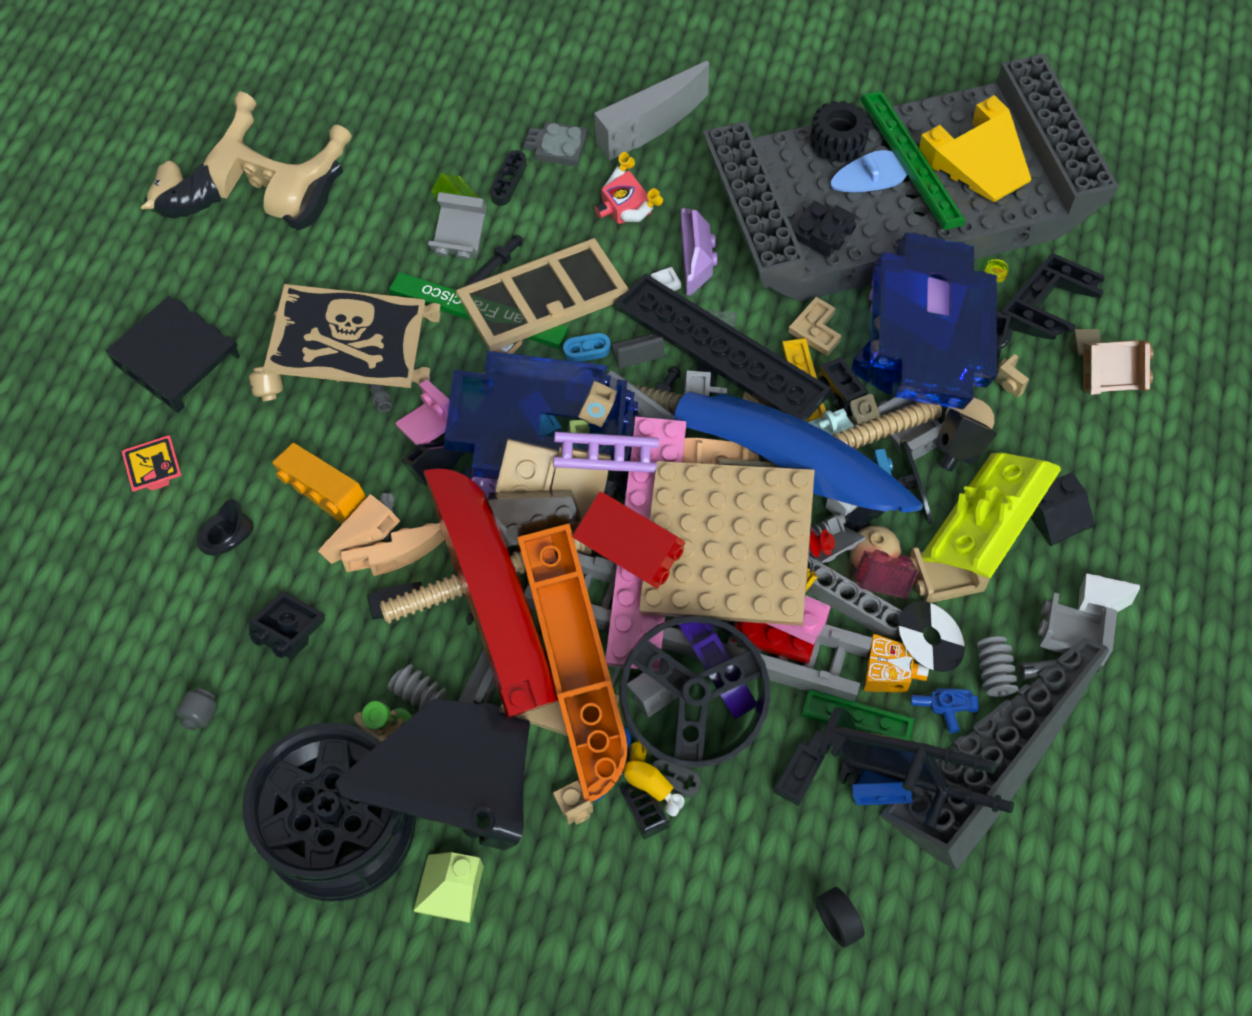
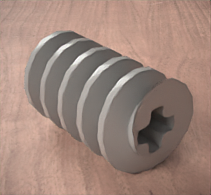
[977,636,1018,697]
[388,664,447,710]

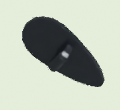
[898,440,933,525]

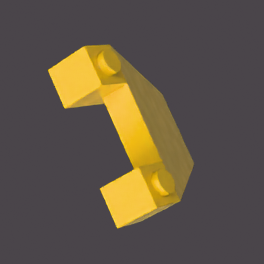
[919,95,1031,202]

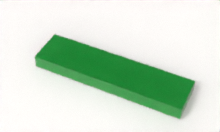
[801,689,915,741]

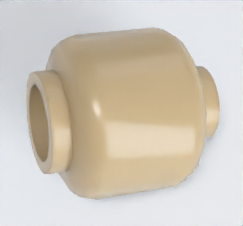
[248,366,283,401]

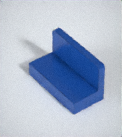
[853,771,913,805]

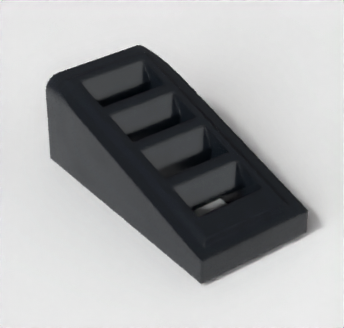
[620,784,669,839]

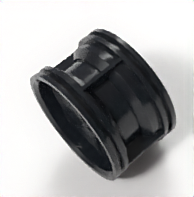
[242,723,416,902]

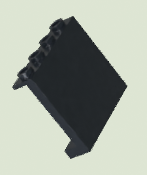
[106,296,240,413]

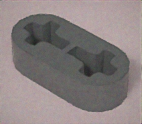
[652,759,701,798]

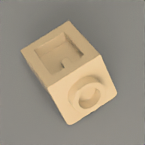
[553,780,593,825]

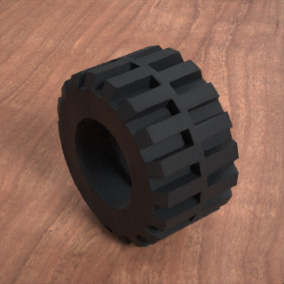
[810,101,870,163]

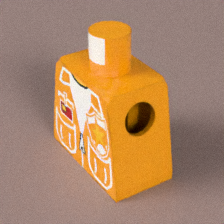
[863,634,929,693]

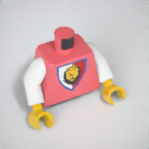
[594,152,663,224]

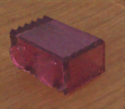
[854,549,919,599]

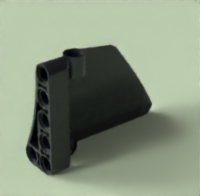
[335,699,530,851]

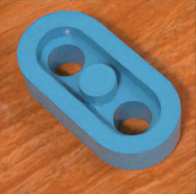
[563,333,611,362]

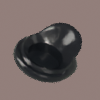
[197,499,254,556]

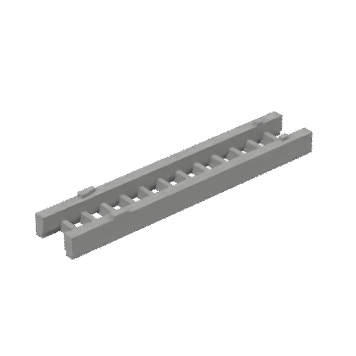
[524,553,873,702]

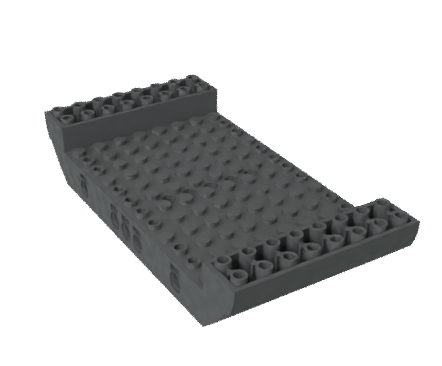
[703,54,1119,301]

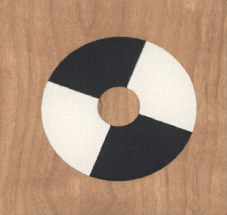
[899,601,965,672]

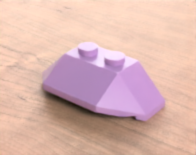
[680,208,717,295]

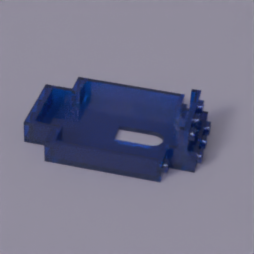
[870,232,997,410]
[444,351,638,486]

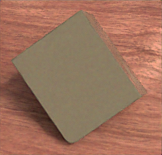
[1069,329,1101,356]

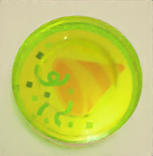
[984,259,1009,283]

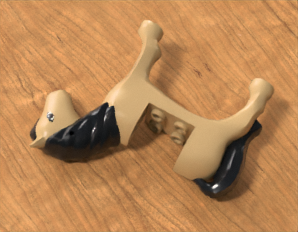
[140,91,352,230]

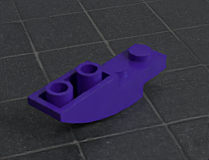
[679,623,757,719]

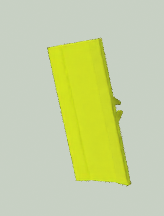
[921,453,1061,579]

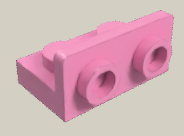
[767,595,831,645]

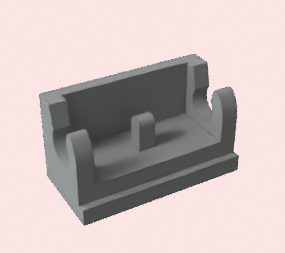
[627,655,691,718]

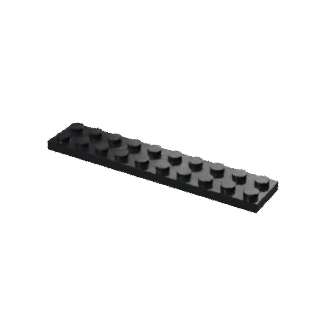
[615,273,831,421]

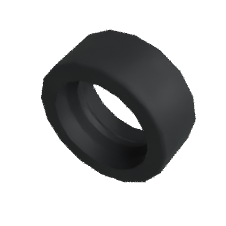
[815,887,865,947]

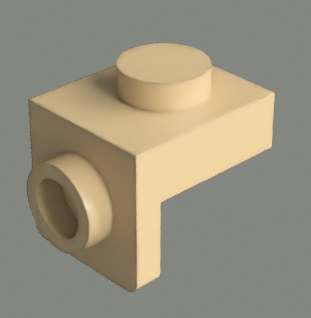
[995,354,1029,398]

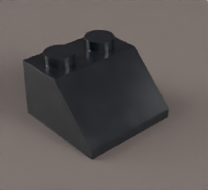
[1030,472,1095,547]

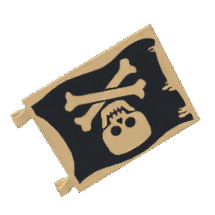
[263,284,441,388]

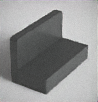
[612,334,664,369]

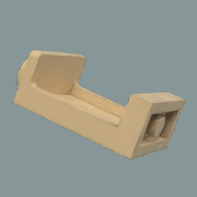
[907,547,990,603]

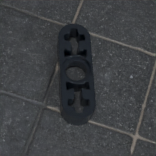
[490,150,527,206]

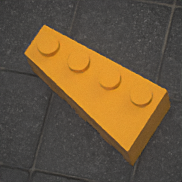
[272,443,367,524]

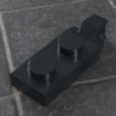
[774,730,825,806]

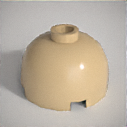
[848,525,901,578]

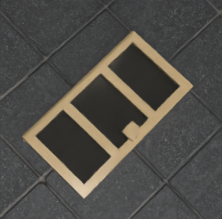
[456,238,629,352]

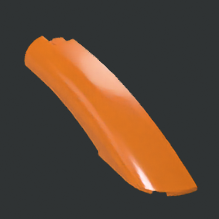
[517,524,627,802]

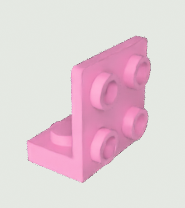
[396,380,460,446]

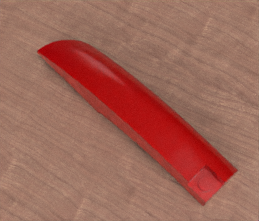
[424,469,559,719]

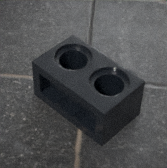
[818,356,868,416]

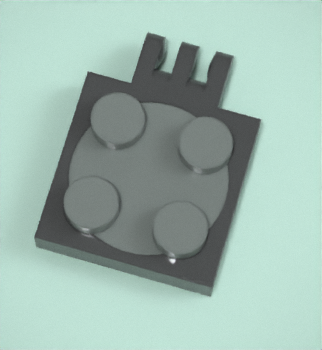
[523,122,588,167]

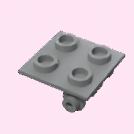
[809,514,866,563]

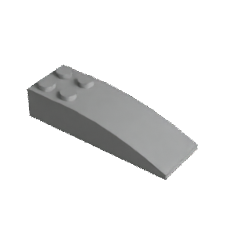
[594,61,709,161]

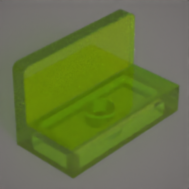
[431,173,479,198]

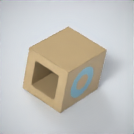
[578,381,617,427]

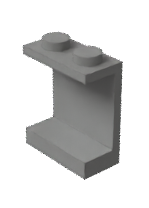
[428,192,487,260]

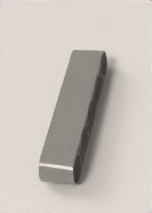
[807,556,902,640]

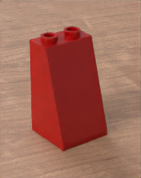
[572,491,686,589]

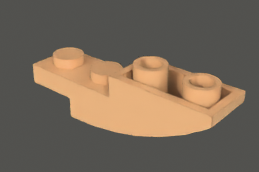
[341,523,445,576]

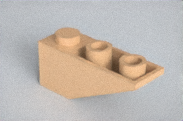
[318,494,400,564]

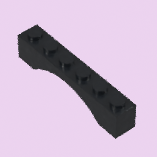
[401,362,534,487]

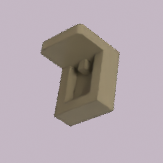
[848,394,880,426]

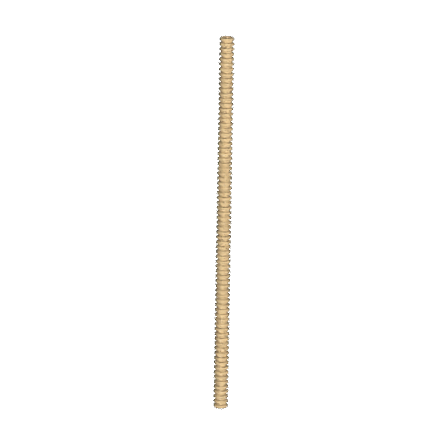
[380,397,942,624]

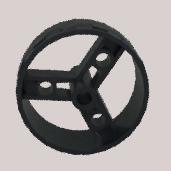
[618,615,771,768]

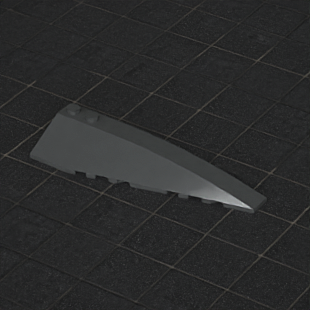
[881,638,1109,870]

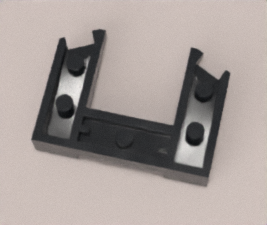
[1001,253,1104,340]

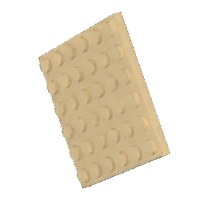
[639,461,815,626]

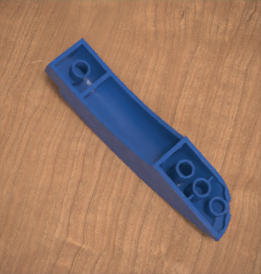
[674,391,923,512]

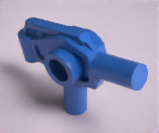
[910,688,978,733]

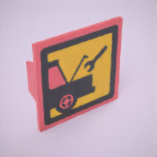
[122,435,182,492]

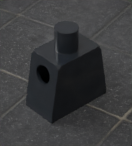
[935,408,998,472]

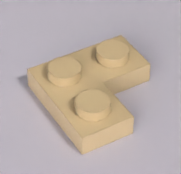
[788,297,842,356]

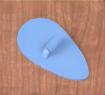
[830,150,907,192]

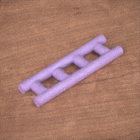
[553,432,659,473]

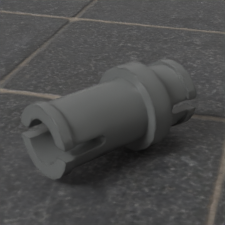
[367,384,392,413]

